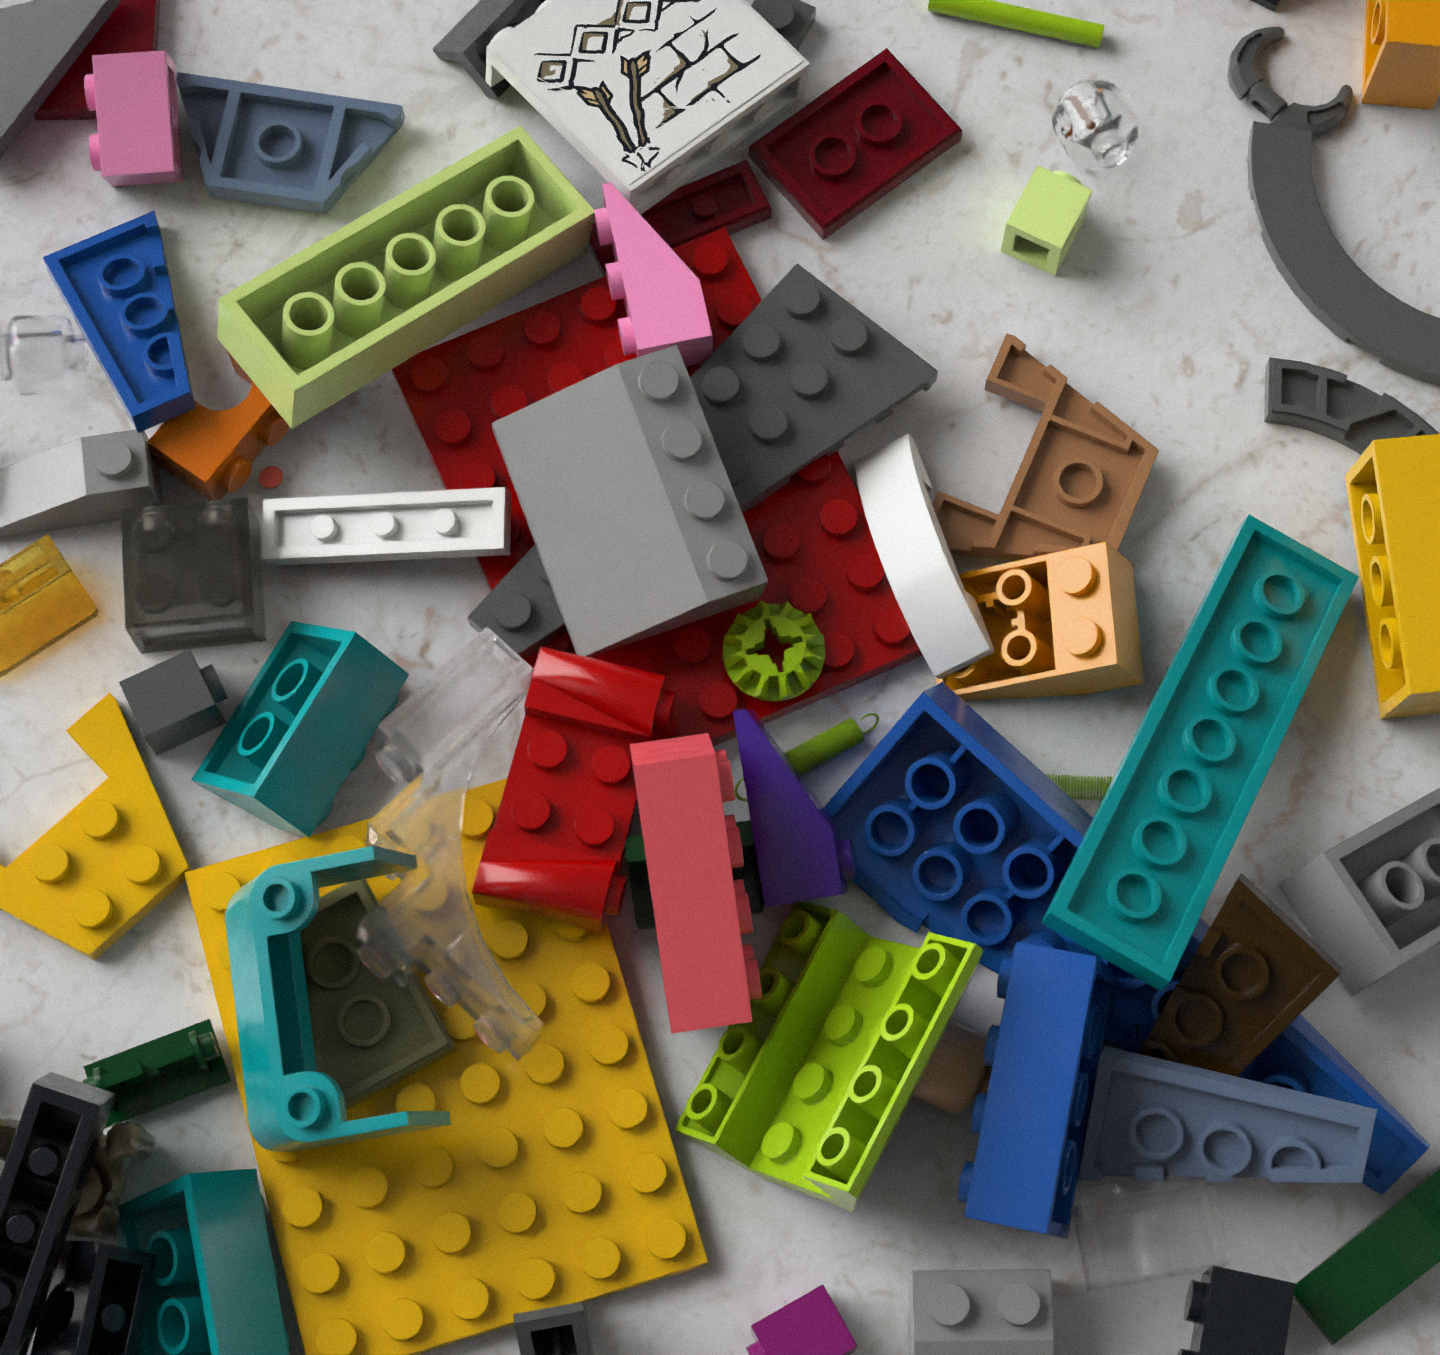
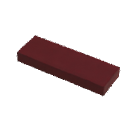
[588,160,772,277]

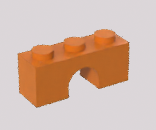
[147,351,289,505]

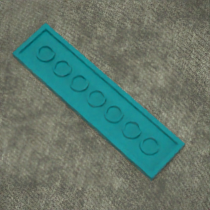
[1041,514,1359,991]

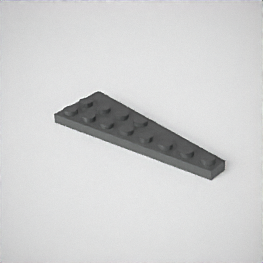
[468,263,938,664]

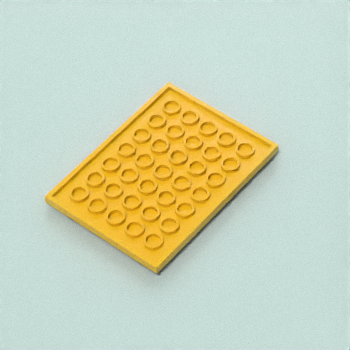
[184,778,708,1355]

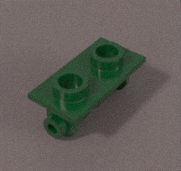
[83,1019,231,1129]

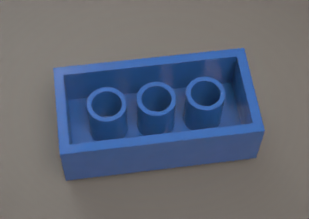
[958,942,1116,1239]

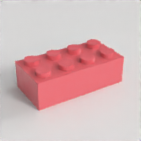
[630,733,762,1034]

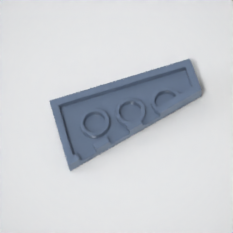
[1078,1046,1377,1183]

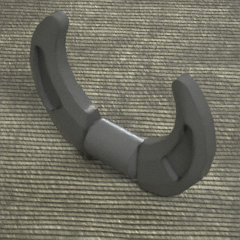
[1227,27,1353,136]

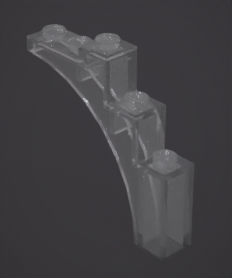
[356,627,544,1061]

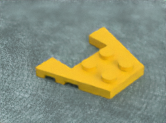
[0,692,192,961]

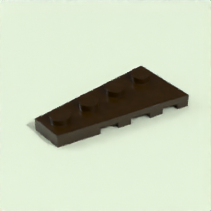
[1138,873,1343,1077]

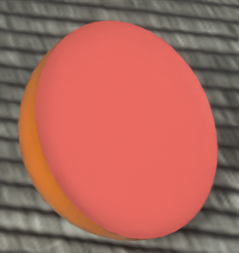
[258,466,283,489]

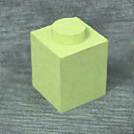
[1001,165,1092,276]

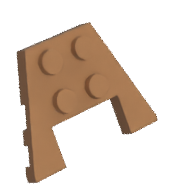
[932,333,1159,559]

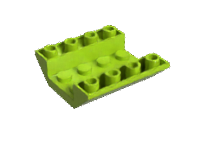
[674,901,984,1212]

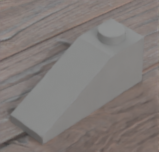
[0,429,164,538]

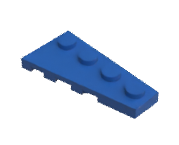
[43,210,196,433]

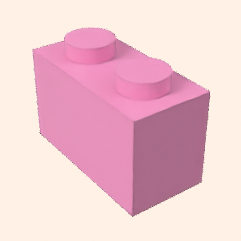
[84,50,184,187]

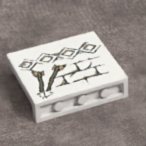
[485,0,810,215]

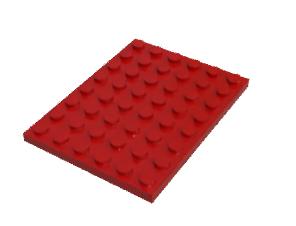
[391,227,923,747]

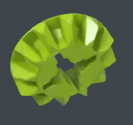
[723,601,825,702]

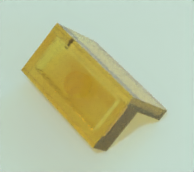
[0,534,99,678]

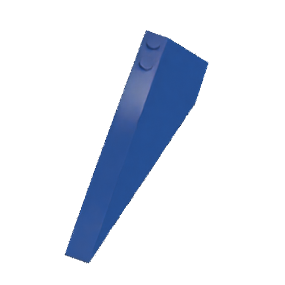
[824,682,1430,1195]

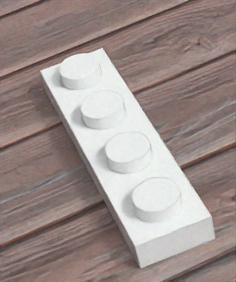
[261,487,512,566]

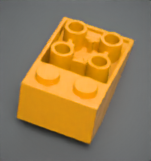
[936,541,1144,700]

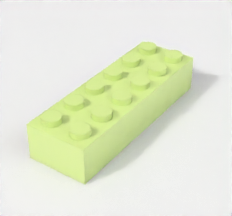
[217,125,595,429]

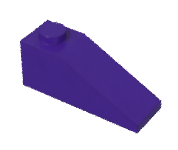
[733,709,857,907]

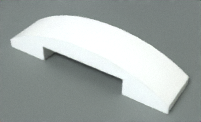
[855,433,995,680]

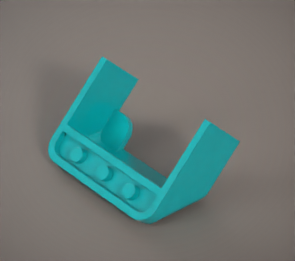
[225,846,451,1152]

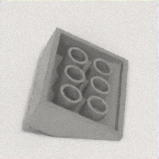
[491,345,769,657]

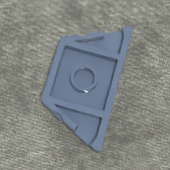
[176,72,405,214]

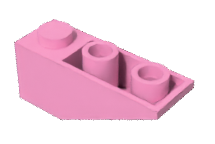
[594,182,713,367]

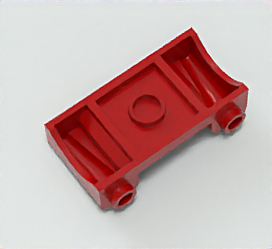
[472,646,676,936]

